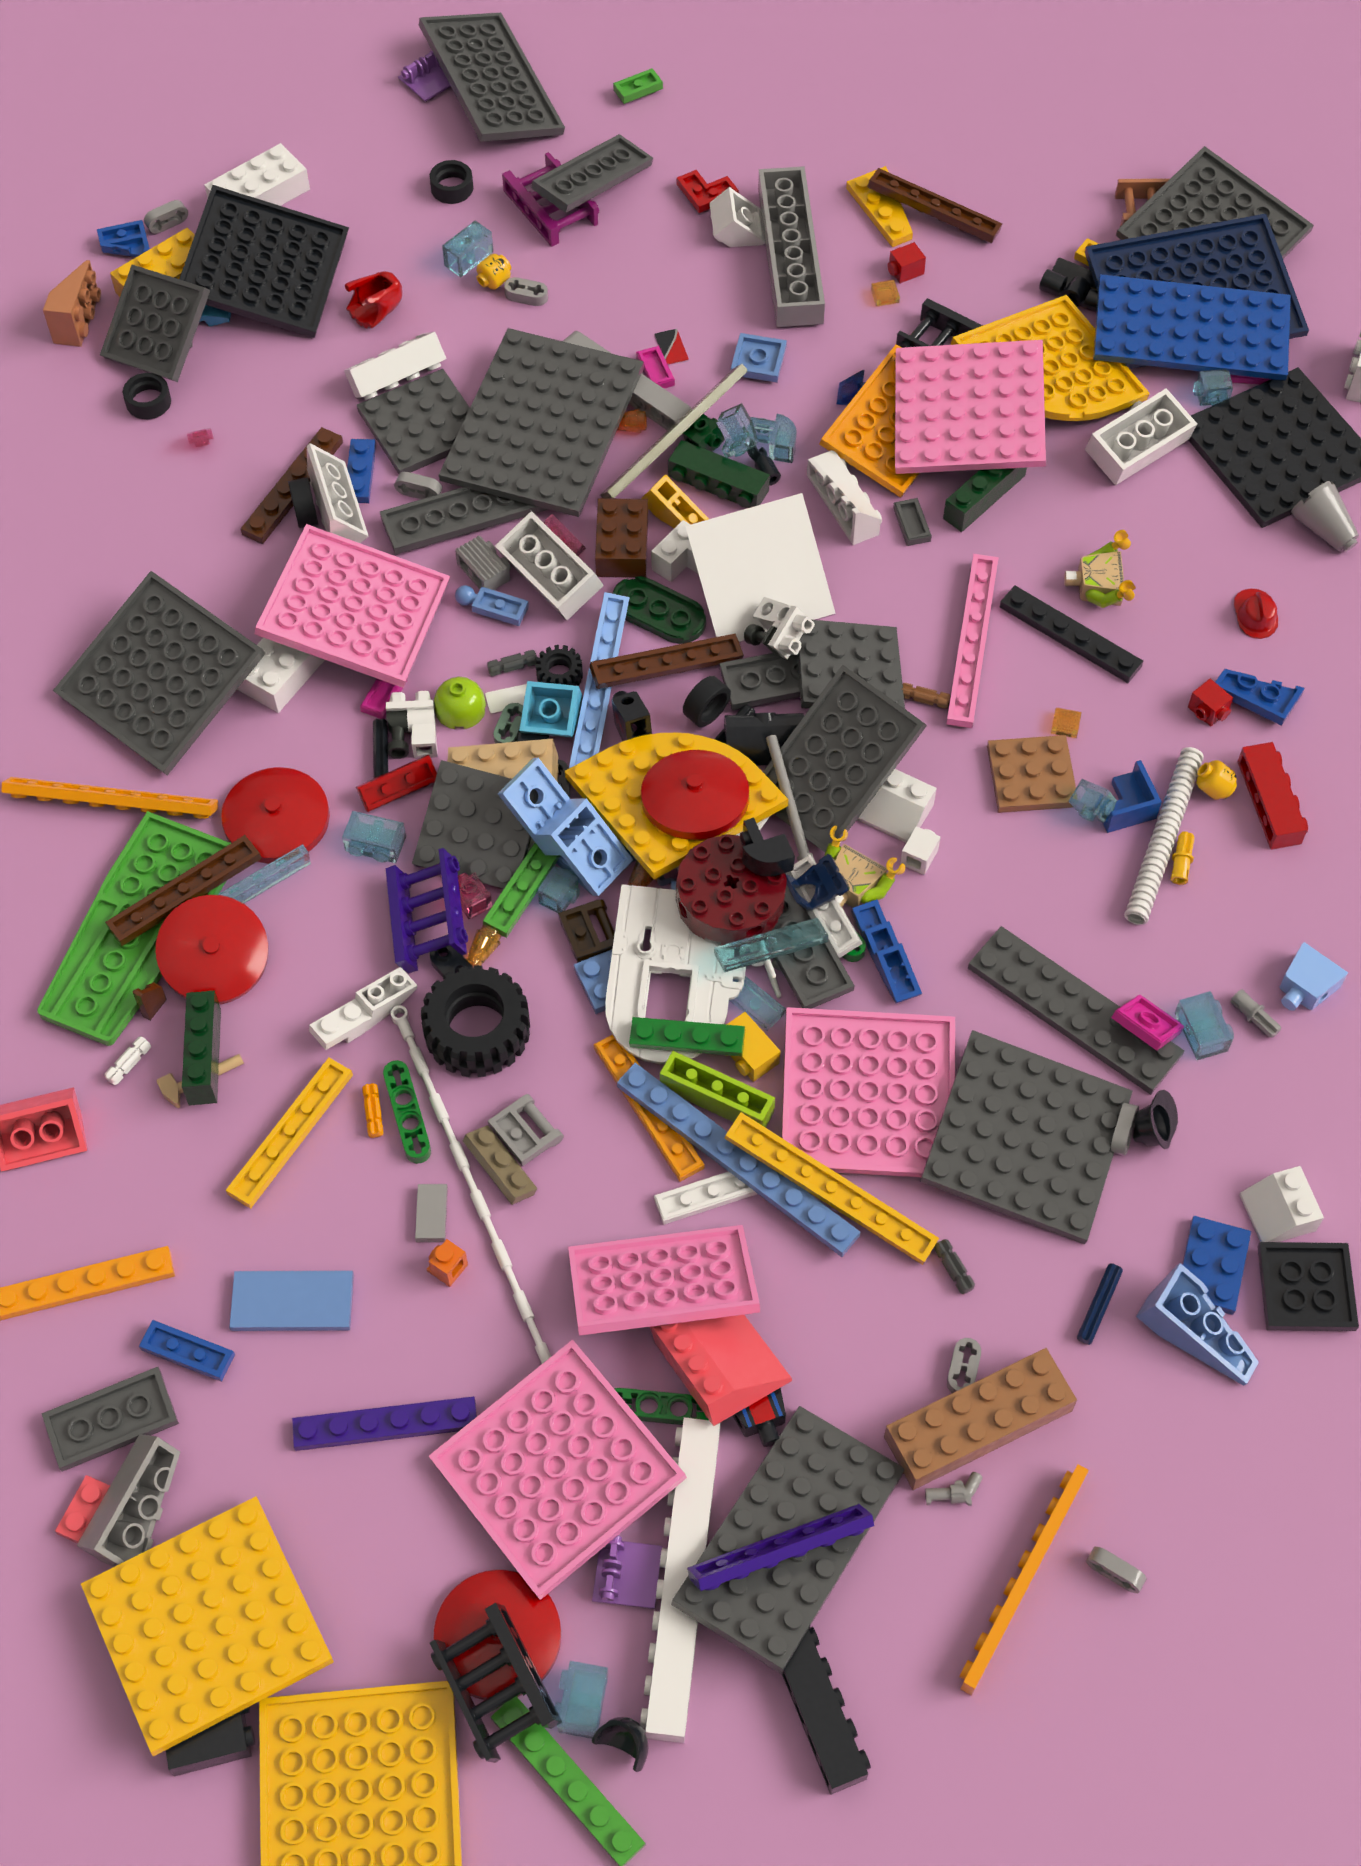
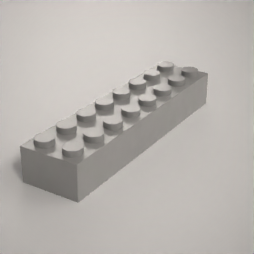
[758,166,825,327]

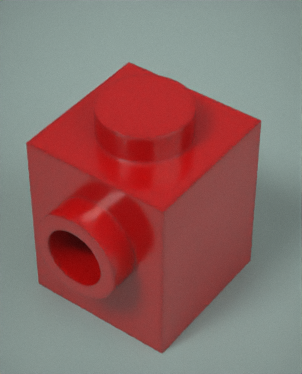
[887,242,926,283]
[1188,678,1233,727]

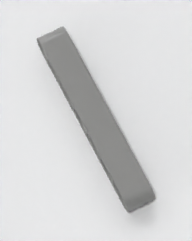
[563,331,691,431]

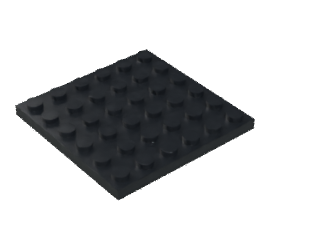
[179,185,349,338]
[1188,367,1361,528]

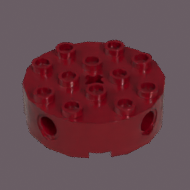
[676,834,787,947]

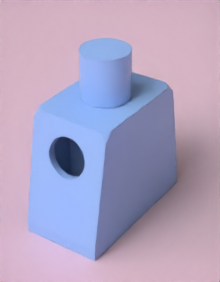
[1279,942,1348,1011]

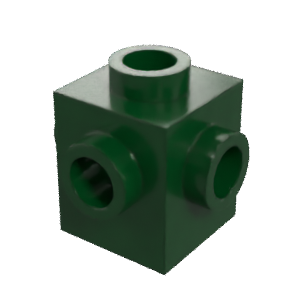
[682,414,725,452]

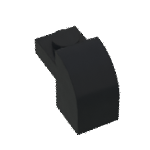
[740,818,795,877]

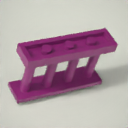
[502,152,599,247]

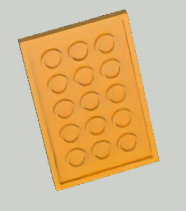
[819,344,920,498]

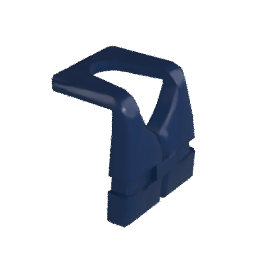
[785,854,850,911]

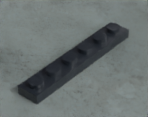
[1000,585,1143,683]

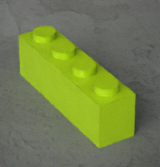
[660,1051,775,1128]

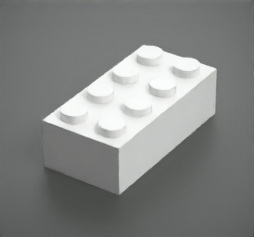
[204,143,310,206]
[1085,388,1197,486]
[495,511,604,620]
[237,638,325,713]

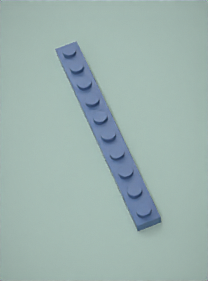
[617,1063,861,1257]

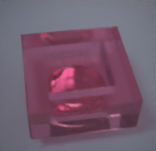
[187,428,213,447]

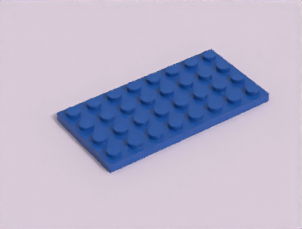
[1093,274,1291,381]

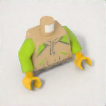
[1064,530,1136,608]
[824,826,906,907]

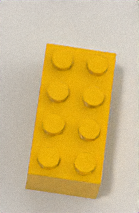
[110,228,195,297]

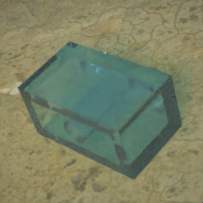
[442,220,494,277]
[342,811,406,863]
[1175,991,1234,1060]
[555,1661,609,1739]

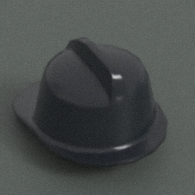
[1133,1090,1178,1149]

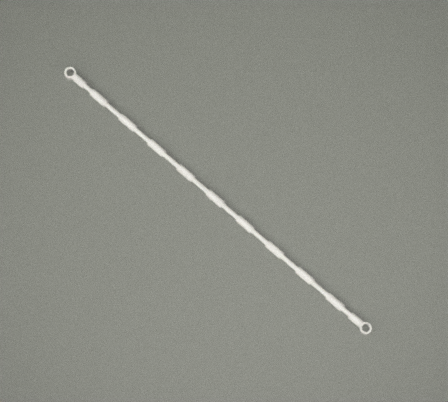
[391,1005,551,1364]

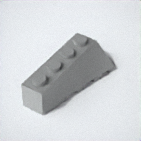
[77,1434,180,1567]

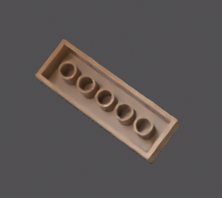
[884,1348,1077,1490]

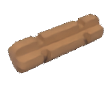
[901,683,951,709]

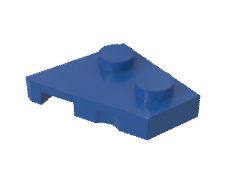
[97,220,150,257]

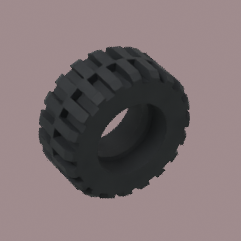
[421,965,530,1077]

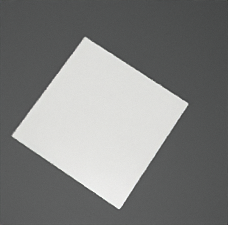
[685,493,836,642]

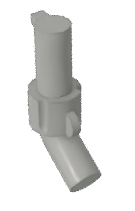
[925,1472,983,1506]

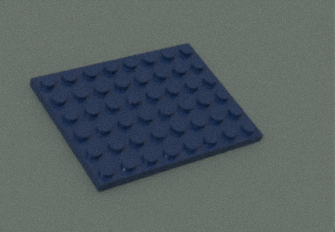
[1085,214,1309,369]

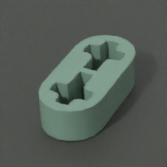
[493,703,523,743]

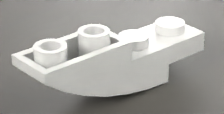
[309,967,417,1050]

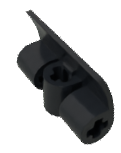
[1039,258,1098,312]
[724,713,804,766]

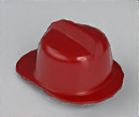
[1234,588,1278,639]

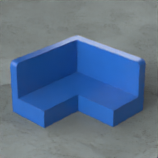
[1097,760,1162,833]

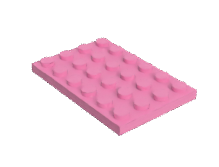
[568,1225,760,1336]

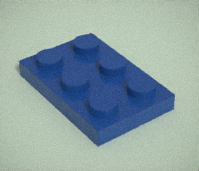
[1182,1216,1251,1315]

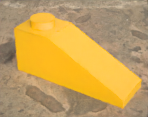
[641,474,709,528]

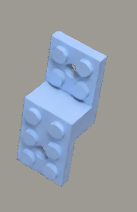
[498,758,633,896]

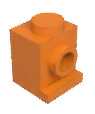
[427,1239,468,1287]

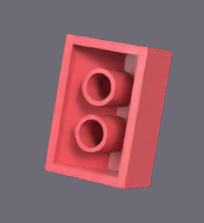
[0,1087,87,1172]

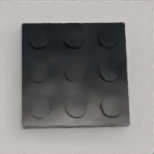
[1257,1242,1359,1331]

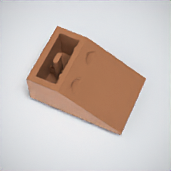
[43,260,101,347]

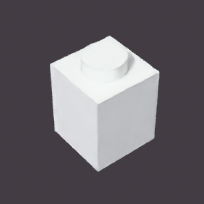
[900,826,940,875]

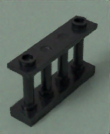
[896,298,983,348]
[430,1603,562,1763]

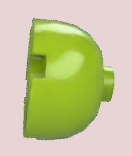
[434,676,486,729]

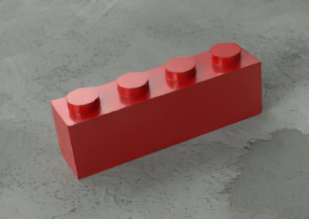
[1237,742,1308,850]

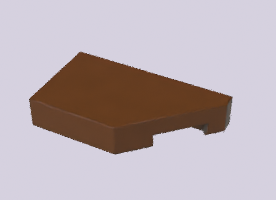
[132,982,167,1021]

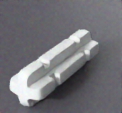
[104,1036,151,1085]

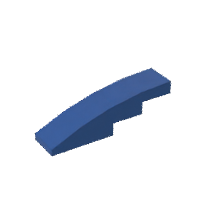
[851,899,922,1004]

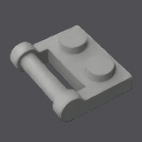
[488,1094,564,1166]

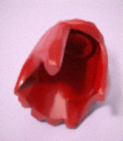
[345,271,403,329]

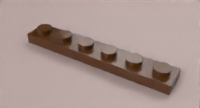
[867,168,1003,243]
[241,427,343,544]
[589,633,744,689]
[105,835,261,946]

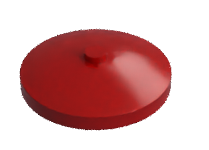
[641,750,749,840]
[221,767,330,864]
[155,895,268,1004]
[434,1570,561,1700]

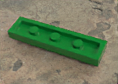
[629,1017,746,1057]

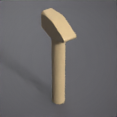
[156,1054,244,1108]

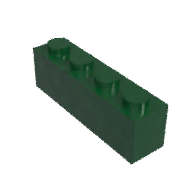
[668,440,770,508]
[943,467,1027,532]
[182,990,221,1106]

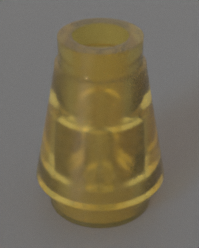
[466,925,502,966]

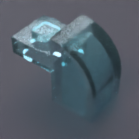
[717,403,757,458]
[749,414,797,463]

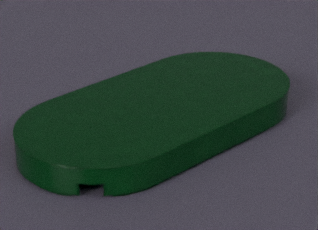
[612,576,706,644]

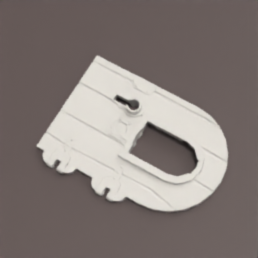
[606,884,744,1064]

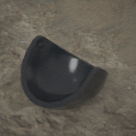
[592,1717,648,1772]

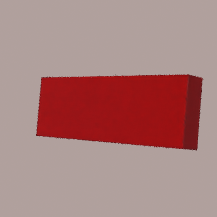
[356,755,437,812]

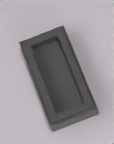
[893,498,932,546]

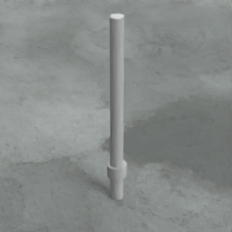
[766,735,814,861]

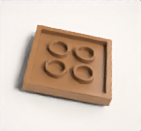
[987,735,1079,813]

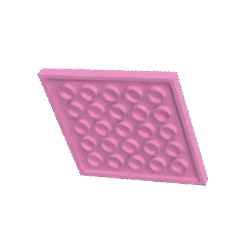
[895,340,1046,474]
[254,524,450,688]
[782,1007,955,1177]
[429,1340,687,1600]

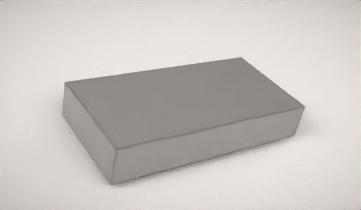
[415,1184,448,1242]

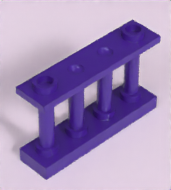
[385,848,468,974]

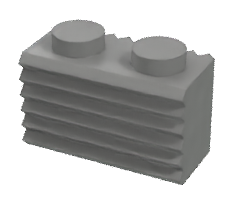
[455,536,511,590]

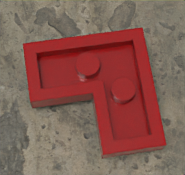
[676,170,739,213]

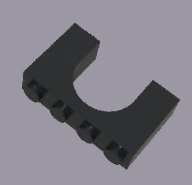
[166,1707,255,1776]

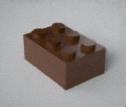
[595,498,648,578]

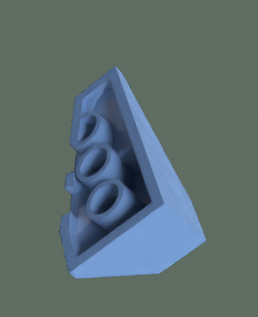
[1136,1263,1259,1386]

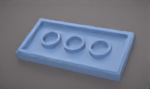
[229,1271,354,1331]

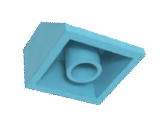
[519,681,583,737]

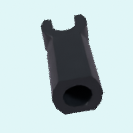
[747,444,781,486]

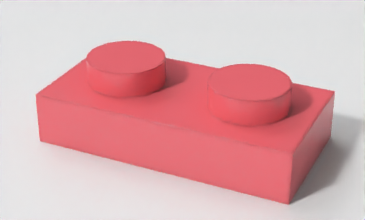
[55,1475,110,1543]

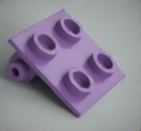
[398,51,451,102]
[592,1536,663,1609]

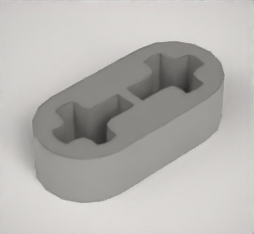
[144,200,188,234]
[504,277,548,306]
[394,472,442,499]
[1111,1103,1139,1155]
[947,1338,981,1393]
[1086,1546,1147,1593]

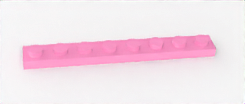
[946,554,999,728]

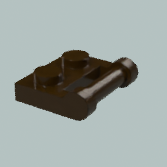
[558,899,615,963]

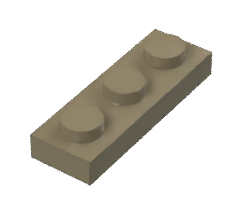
[463,1125,537,1205]

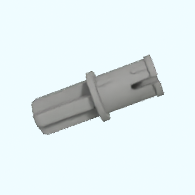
[1230,989,1281,1038]

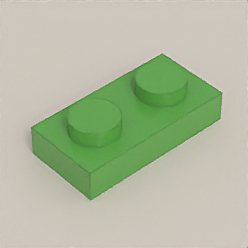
[613,68,663,104]

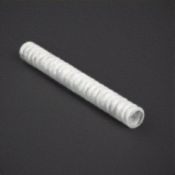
[1124,747,1204,925]

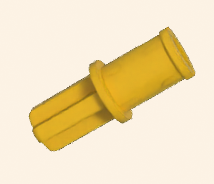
[1170,831,1194,885]

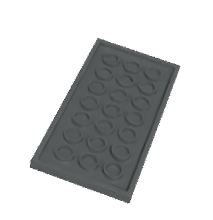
[418,12,565,142]
[671,1406,905,1674]

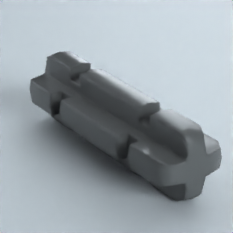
[487,650,537,676]
[934,1239,975,1294]

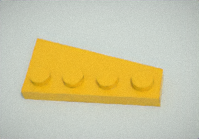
[846,166,913,247]

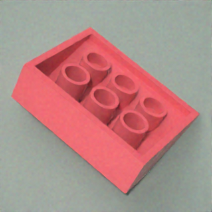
[650,1315,792,1426]

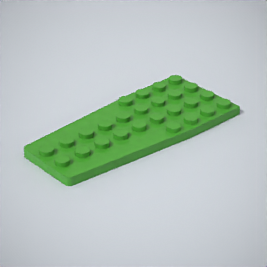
[37,811,231,1046]

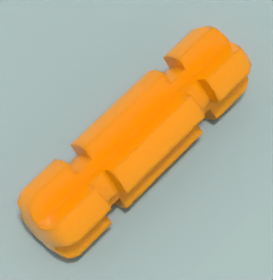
[362,1083,384,1138]

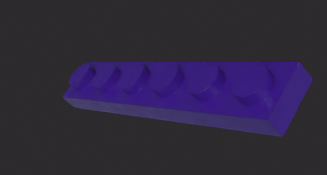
[292,1396,477,1451]
[687,1504,874,1591]

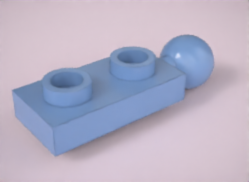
[455,585,529,626]

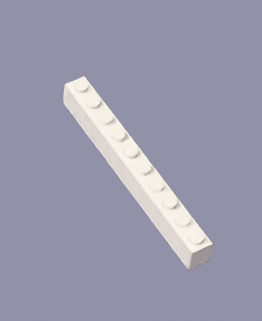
[640,1417,720,1743]

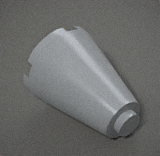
[1291,481,1359,552]

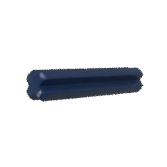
[1077,1263,1123,1345]

